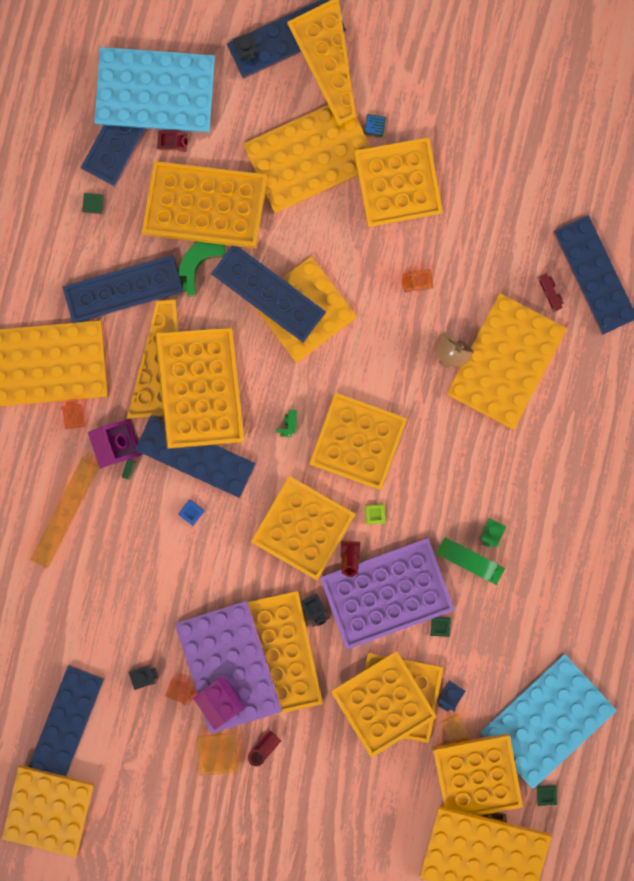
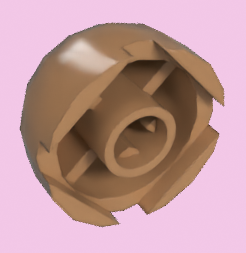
[435,332,474,368]

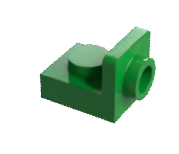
[276,410,297,437]
[479,518,507,549]

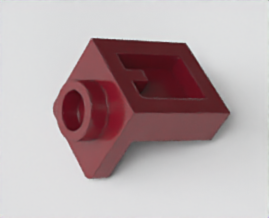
[157,130,188,152]

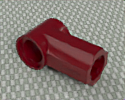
[340,541,360,577]
[248,730,282,767]

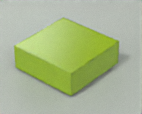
[365,504,386,525]

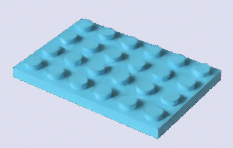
[94,47,215,133]
[480,654,617,789]

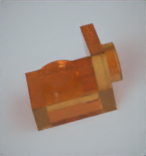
[402,269,434,293]
[61,401,85,430]
[165,678,195,706]

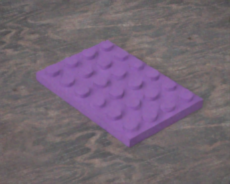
[320,538,454,650]
[175,601,282,734]

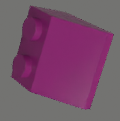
[88,419,142,469]
[193,676,246,730]

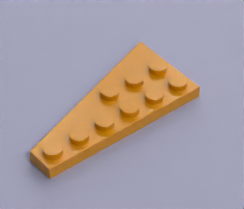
[287,0,356,126]
[126,300,178,419]

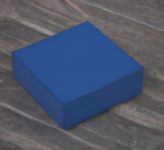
[178,499,205,526]

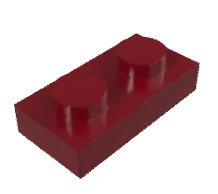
[537,273,564,313]

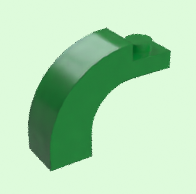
[179,242,225,297]
[436,537,505,585]

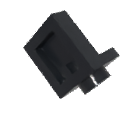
[233,32,259,62]
[301,593,330,627]
[128,664,159,690]

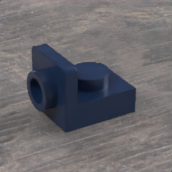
[437,680,466,712]

